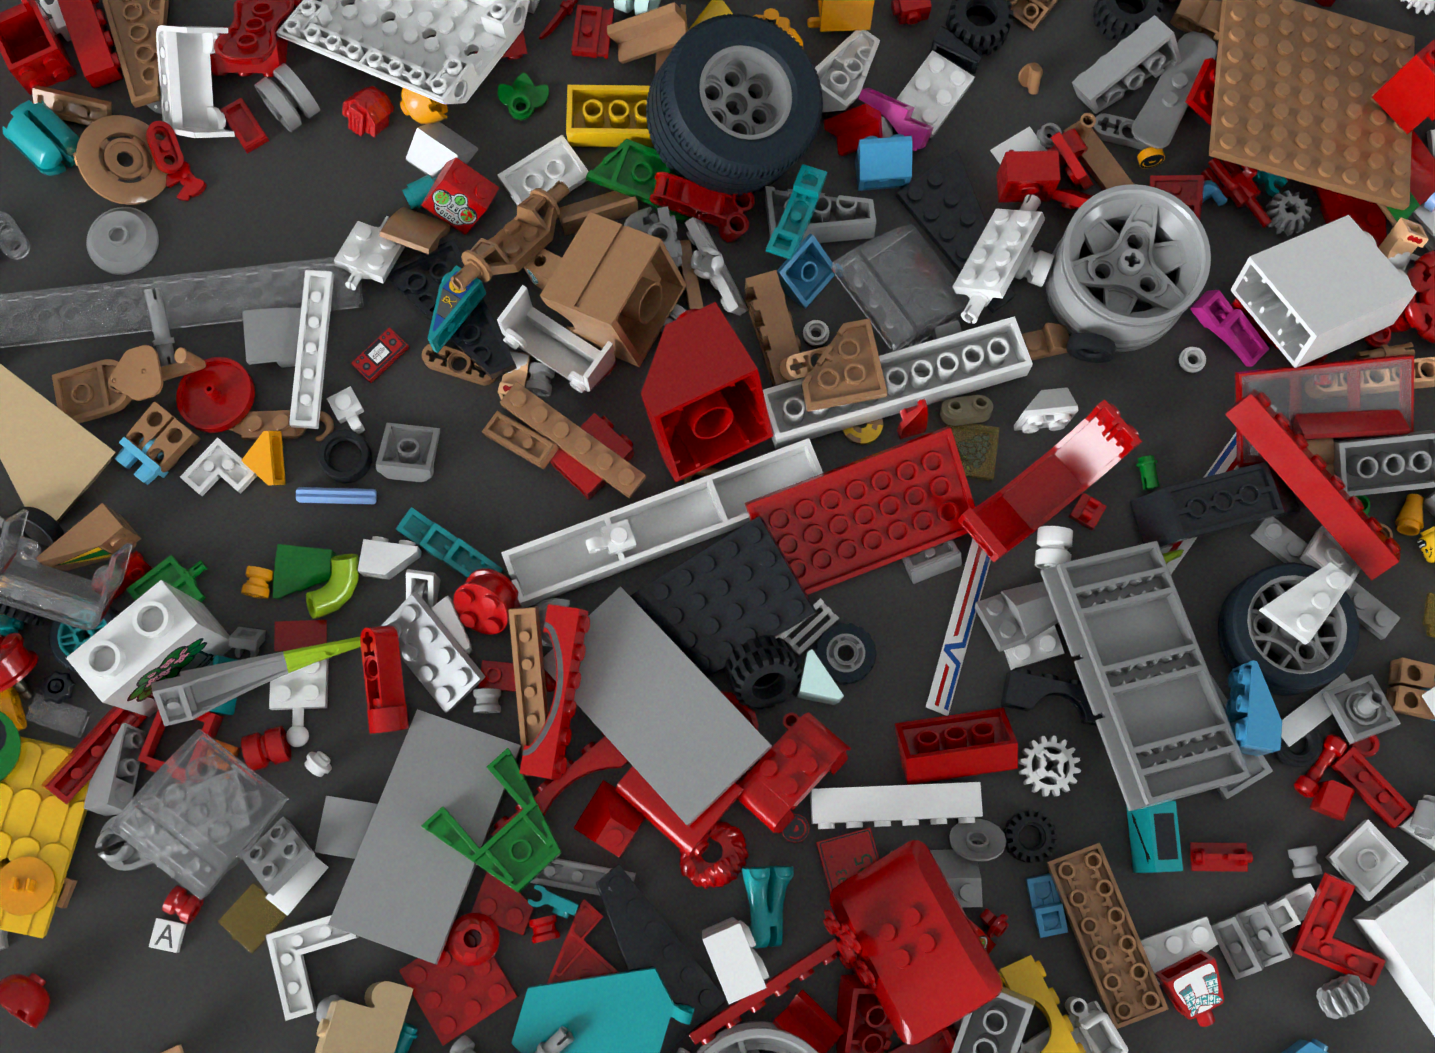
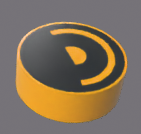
[1137,147,1165,169]

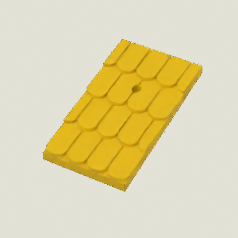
[0,736,91,939]

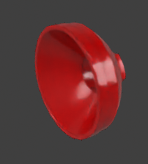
[447,913,500,966]

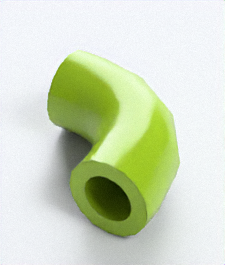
[306,554,359,619]

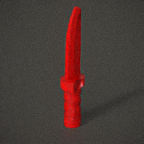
[539,0,579,40]

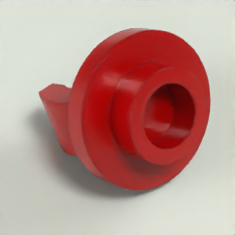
[979,908,1009,938]

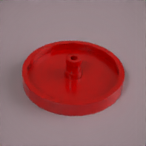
[176,357,255,433]

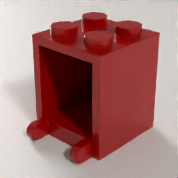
[0,0,77,95]

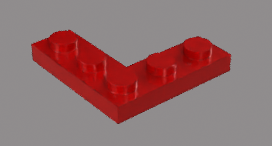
[1291,872,1386,986]

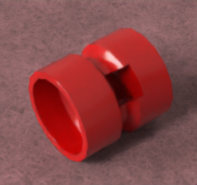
[241,726,292,771]

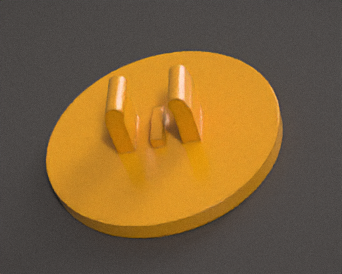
[0,857,56,916]

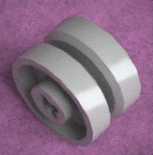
[255,63,320,132]

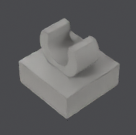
[229,627,266,658]

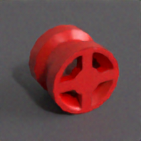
[528,914,560,943]

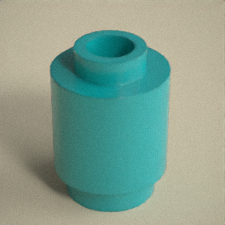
[402,174,437,209]

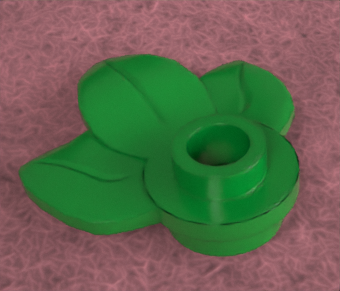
[498,72,549,120]

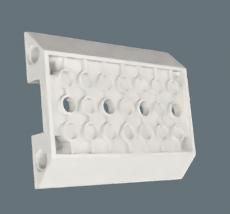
[276,0,530,104]

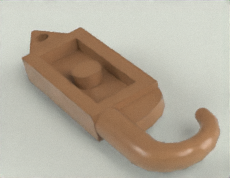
[229,410,334,441]

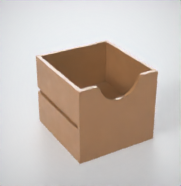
[540,212,687,367]

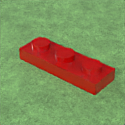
[1330,746,1414,829]

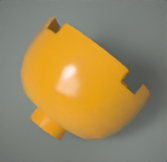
[400,87,448,124]

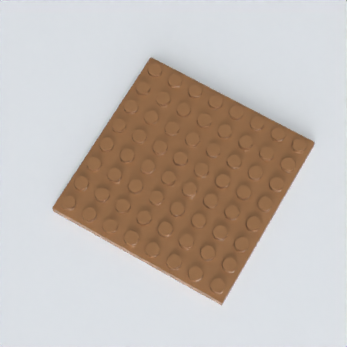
[1209,0,1415,210]

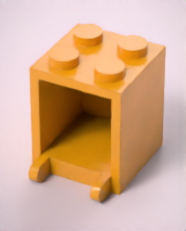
[807,0,874,32]

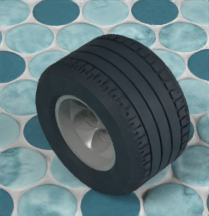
[646,14,823,197]

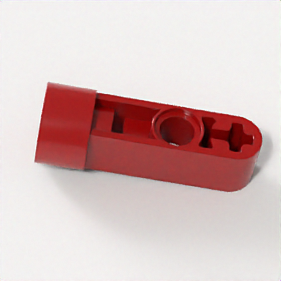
[360,625,409,733]

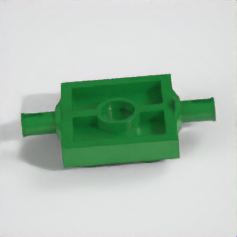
[127,555,208,602]

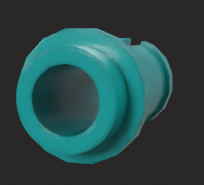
[394,1022,418,1053]

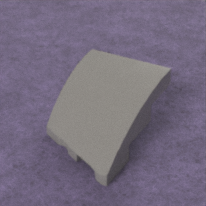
[242,308,301,368]

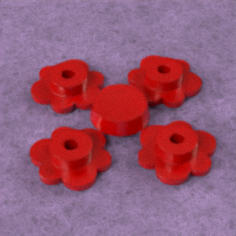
[823,909,877,990]

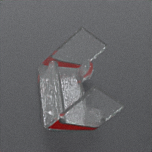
[0,509,133,630]

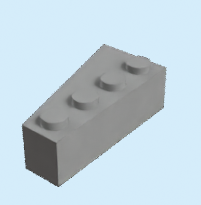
[1072,15,1182,114]
[765,186,876,244]

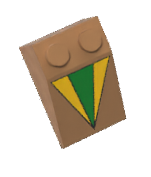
[36,503,141,573]

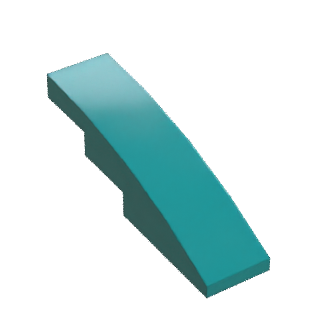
[395,507,503,578]

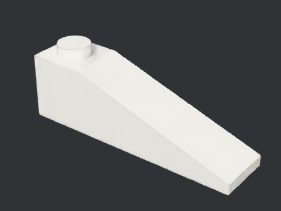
[815,30,880,112]

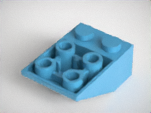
[1226,660,1282,756]

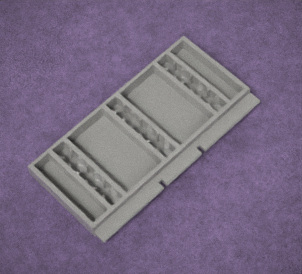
[1040,541,1251,811]

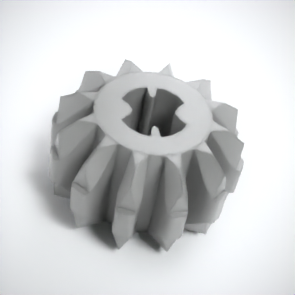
[1265,190,1312,236]
[1316,974,1370,1019]

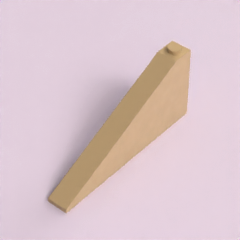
[0,364,118,523]

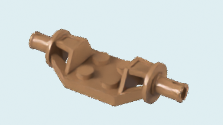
[451,180,570,291]

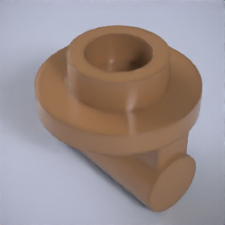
[1018,62,1043,94]

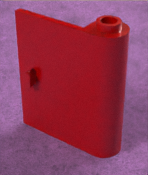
[615,766,744,858]

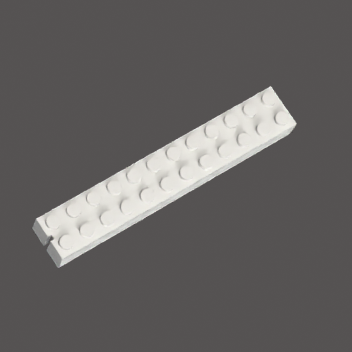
[501,438,823,607]

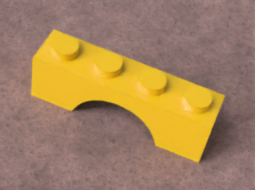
[999,955,1086,1053]

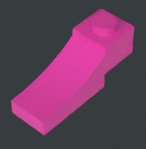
[858,88,934,151]
[1190,290,1270,367]

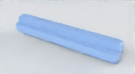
[296,487,377,504]

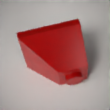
[574,780,645,858]

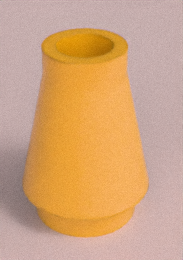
[1395,494,1424,536]

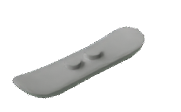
[1131,31,1217,149]

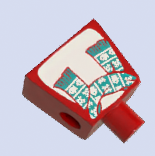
[1154,950,1224,1027]

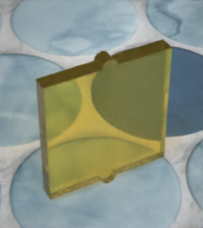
[218,883,287,953]

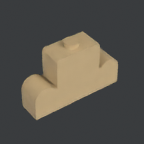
[315,981,414,1053]

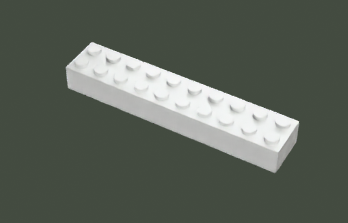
[763,316,1033,450]
[702,917,770,1004]

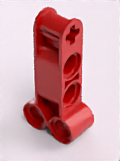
[649,172,754,242]

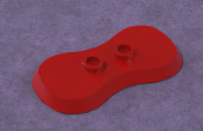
[214,0,294,65]

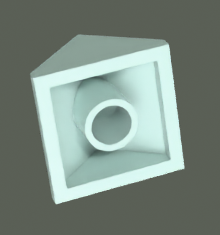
[796,649,844,705]

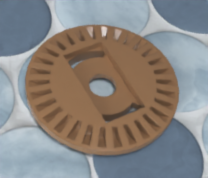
[76,115,172,205]

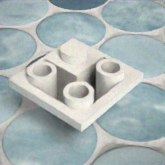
[1014,387,1078,433]

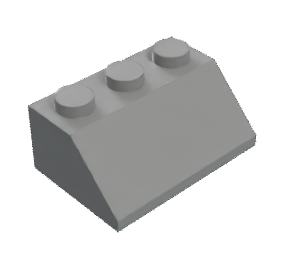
[890,849,983,907]

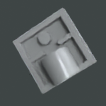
[648,206,682,268]
[241,816,315,896]

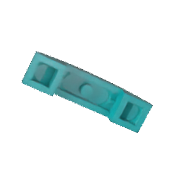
[766,164,827,260]

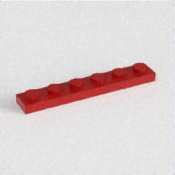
[689,938,839,1045]

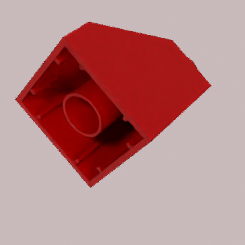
[641,302,773,482]

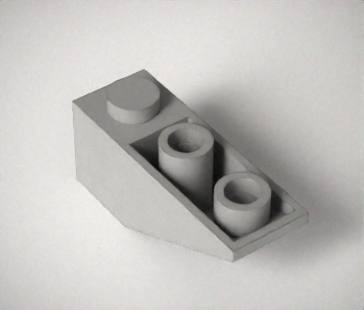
[84,723,146,816]

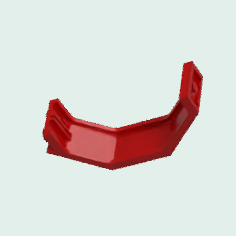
[958,399,1143,562]

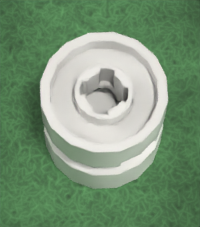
[1014,247,1054,287]
[1035,526,1073,570]

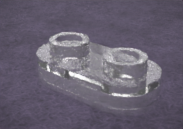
[0,211,31,260]

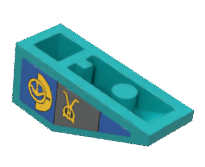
[428,265,486,354]

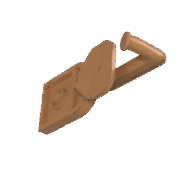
[52,345,206,424]

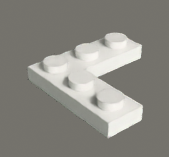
[266,915,359,1021]

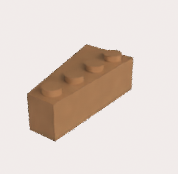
[744,270,803,387]

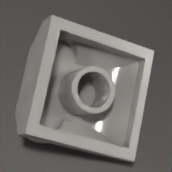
[376,423,440,482]

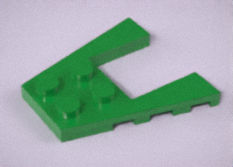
[421,748,562,893]

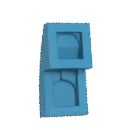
[1025,873,1068,938]

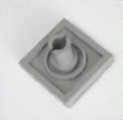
[1322,674,1401,744]

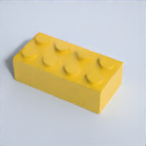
[566,85,654,147]

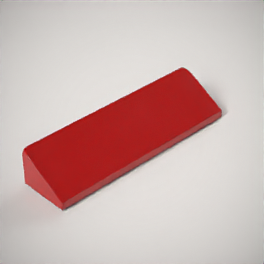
[1293,409,1410,439]
[41,706,147,805]

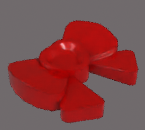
[166,161,206,201]

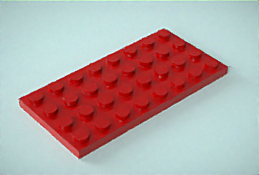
[745,426,975,595]

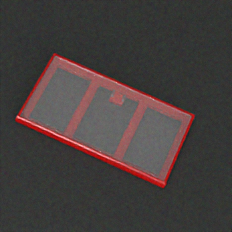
[1235,354,1414,468]

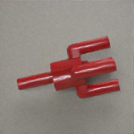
[1201,158,1272,228]

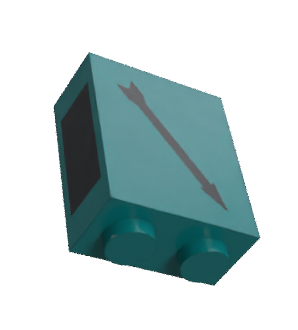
[1126,801,1183,873]

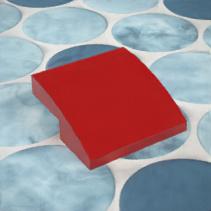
[1150,175,1205,220]

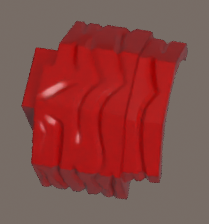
[342,86,394,138]

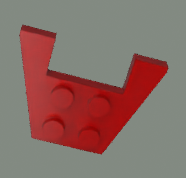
[546,899,619,984]

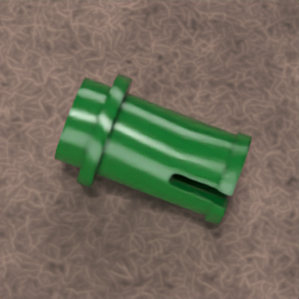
[1136,455,1160,490]

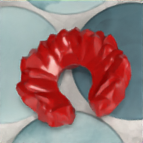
[679,821,749,889]

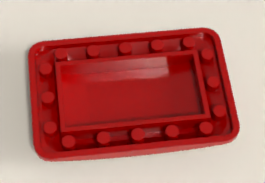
[830,840,1003,1045]

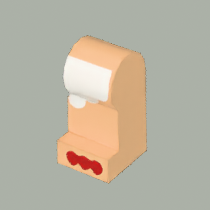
[1379,218,1429,269]
[498,350,532,400]

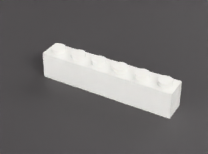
[810,782,983,829]

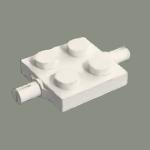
[334,216,405,290]

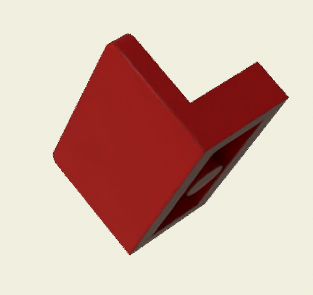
[824,103,883,156]
[773,989,845,1053]

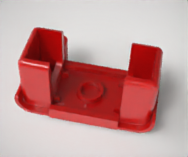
[736,712,851,833]

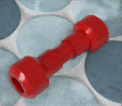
[1294,734,1347,798]

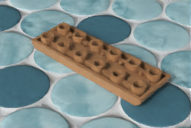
[1047,843,1169,1029]

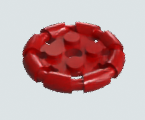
[1403,250,1435,343]

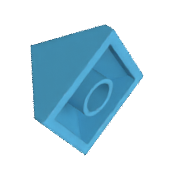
[777,234,838,309]

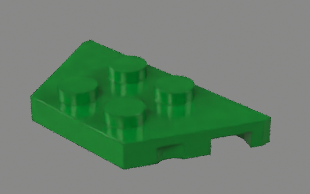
[586,139,681,215]

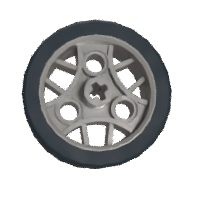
[1218,562,1360,695]

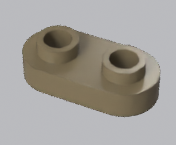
[940,395,993,426]

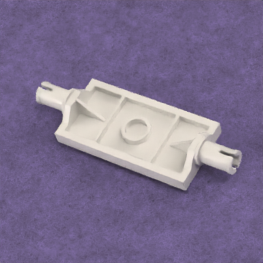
[953,194,1045,324]

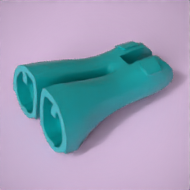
[742,866,794,949]

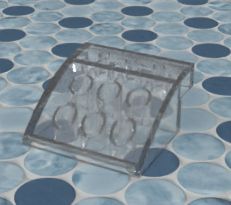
[831,224,970,352]
[109,729,289,900]

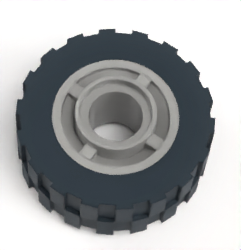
[815,623,876,685]

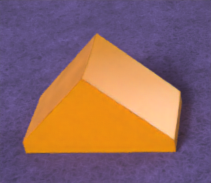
[241,431,286,485]

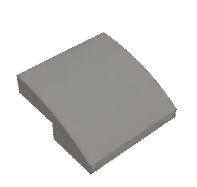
[315,796,378,859]
[1211,901,1293,980]

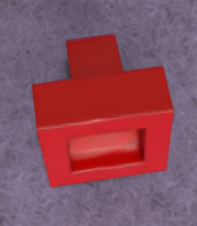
[1068,492,1107,531]

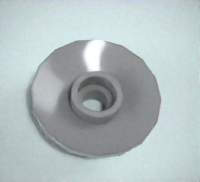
[949,819,1006,862]

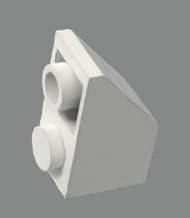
[358,536,422,580]

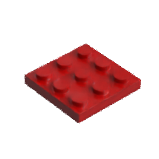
[399,930,518,1046]

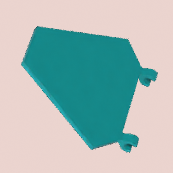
[511,967,695,1053]

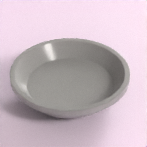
[86,207,159,275]

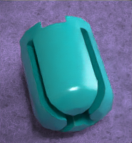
[2,100,80,176]

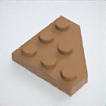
[801,318,888,412]

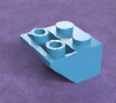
[855,134,912,191]

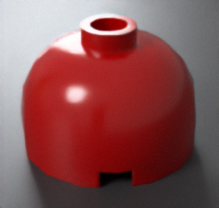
[0,972,51,1029]

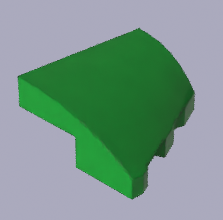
[273,544,337,599]

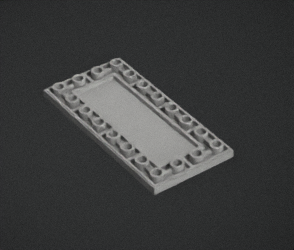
[543,586,772,826]
[328,709,521,965]

